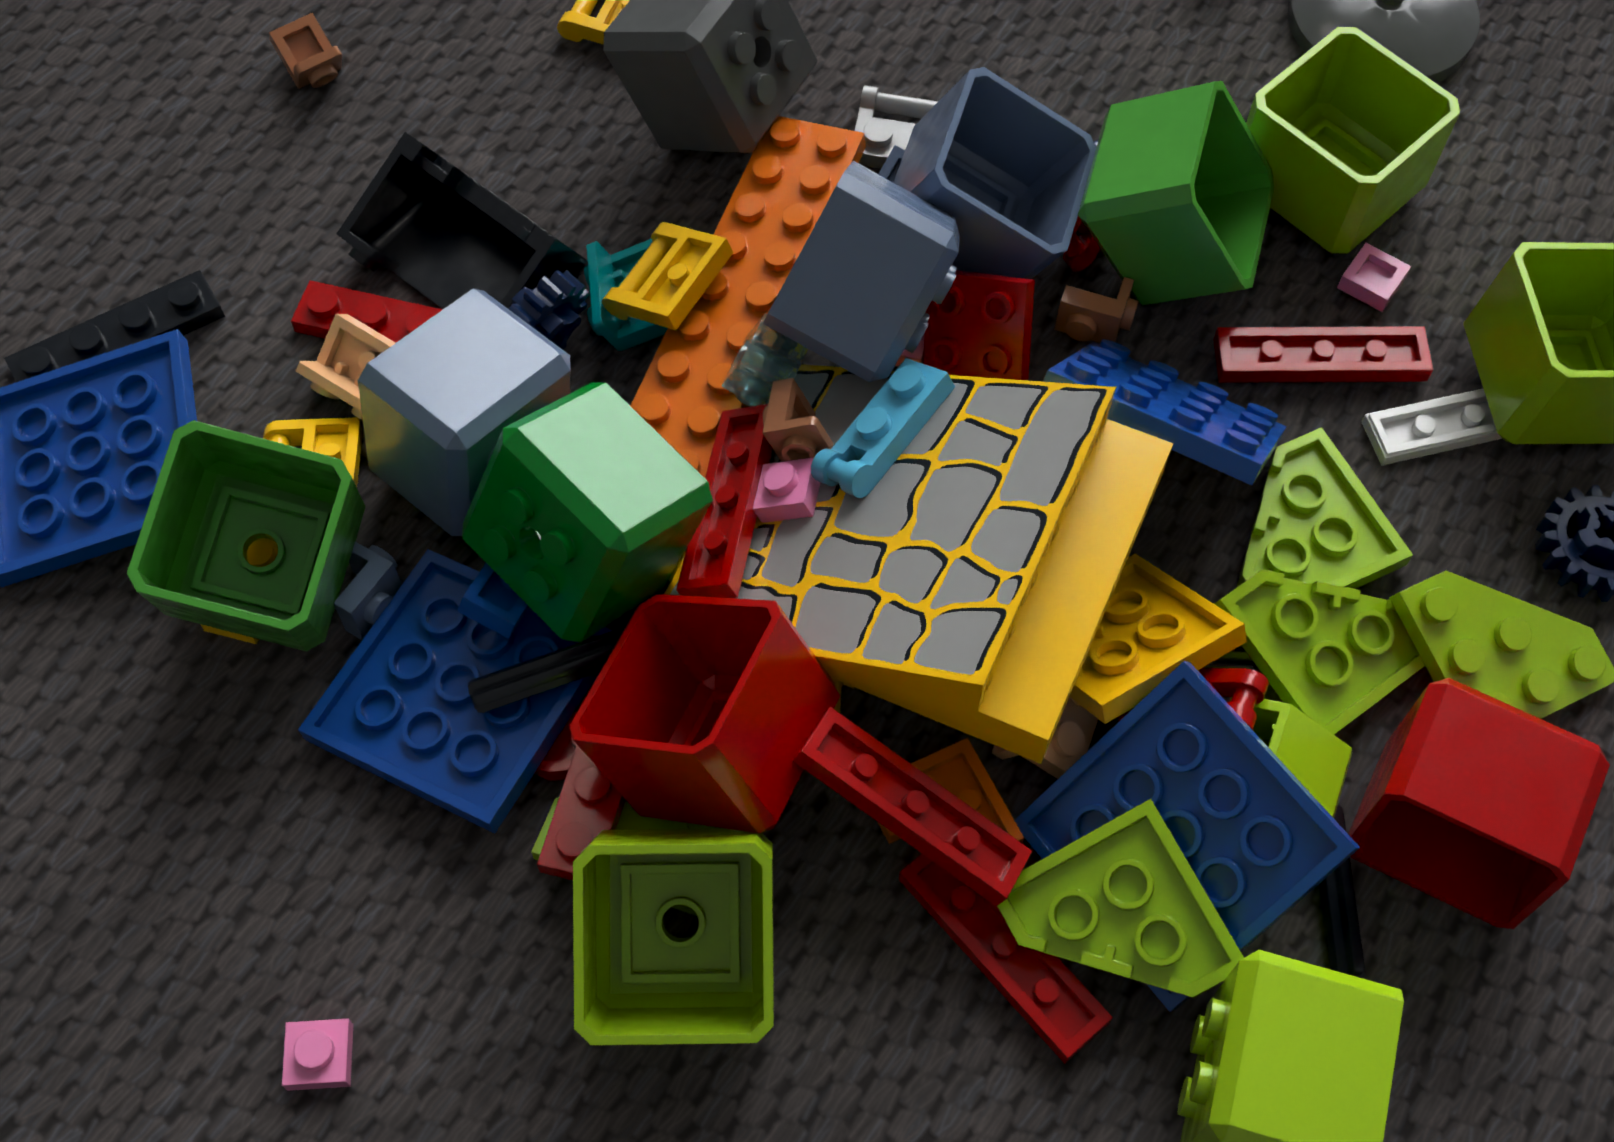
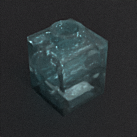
[721,313,808,407]

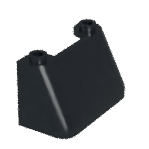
[336,132,588,309]

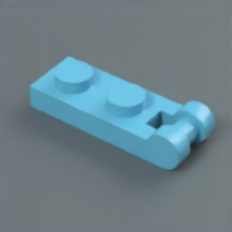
[811,358,955,498]

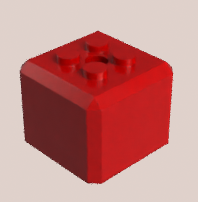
[569,594,840,834]
[1348,678,1610,929]

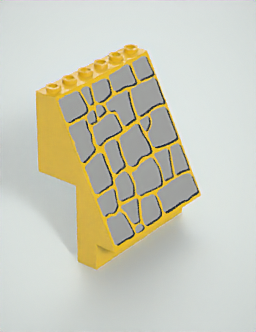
[664,363,1173,764]

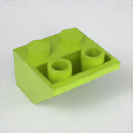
[1229,697,1352,818]

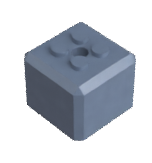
[893,67,1096,279]
[763,160,960,382]
[358,288,571,536]

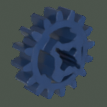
[509,270,590,350]
[1535,485,1614,602]

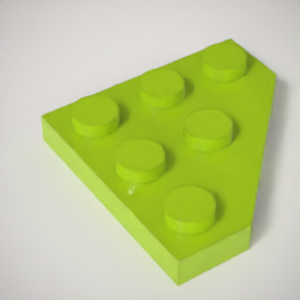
[1237,427,1413,589]
[1214,569,1425,735]
[1389,570,1614,719]
[998,799,1244,998]

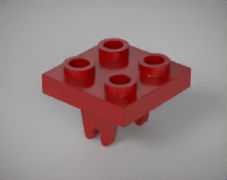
[923,270,1035,381]

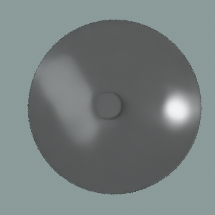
[1288,0,1480,83]

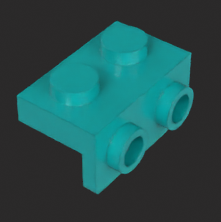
[584,239,668,351]

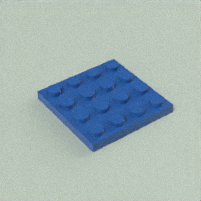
[0,329,197,588]
[1043,339,1287,485]
[298,549,613,834]
[1015,661,1360,1012]

